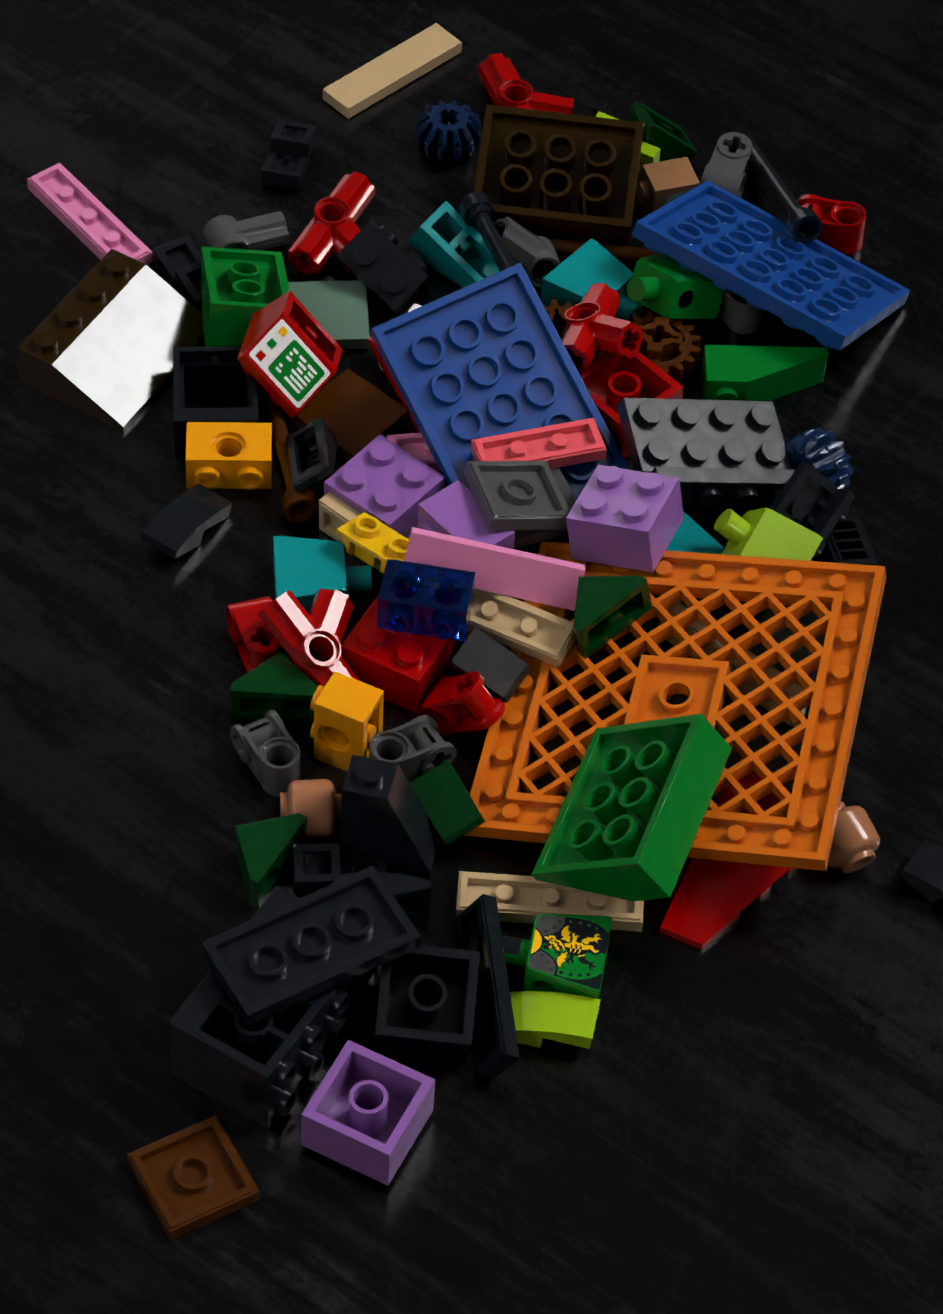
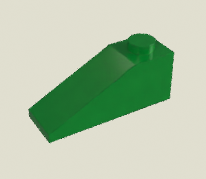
[701,345,828,401]

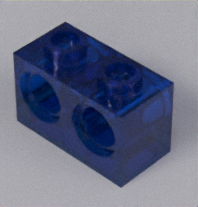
[377,559,475,641]

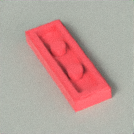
[470,417,607,469]

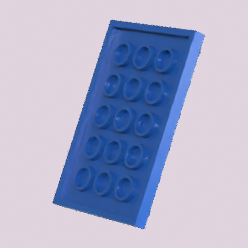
[631,180,910,351]
[370,263,630,500]

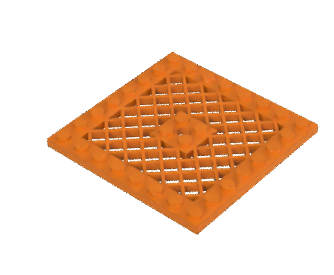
[464,541,887,871]

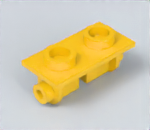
[336,512,414,586]

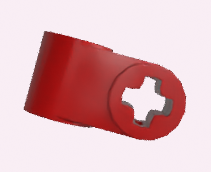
[797,194,866,255]
[225,596,282,673]
[417,671,505,736]

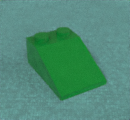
[201,246,290,347]

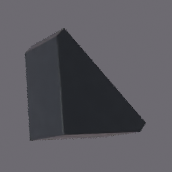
[441,627,531,703]

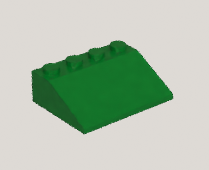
[532,714,732,901]

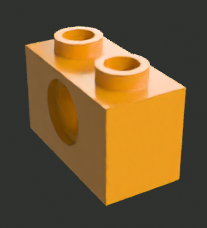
[186,422,272,490]
[310,671,384,772]

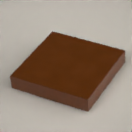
[291,368,409,461]
[127,1115,260,1241]

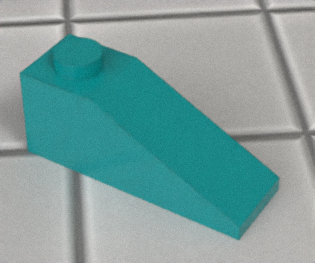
[407,201,500,288]

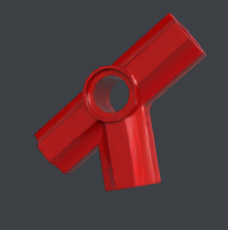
[478,53,574,114]
[288,171,375,276]
[561,283,644,376]
[257,588,361,686]

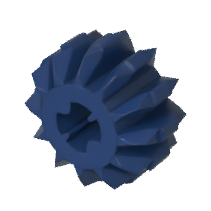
[416,100,481,164]
[786,427,854,489]

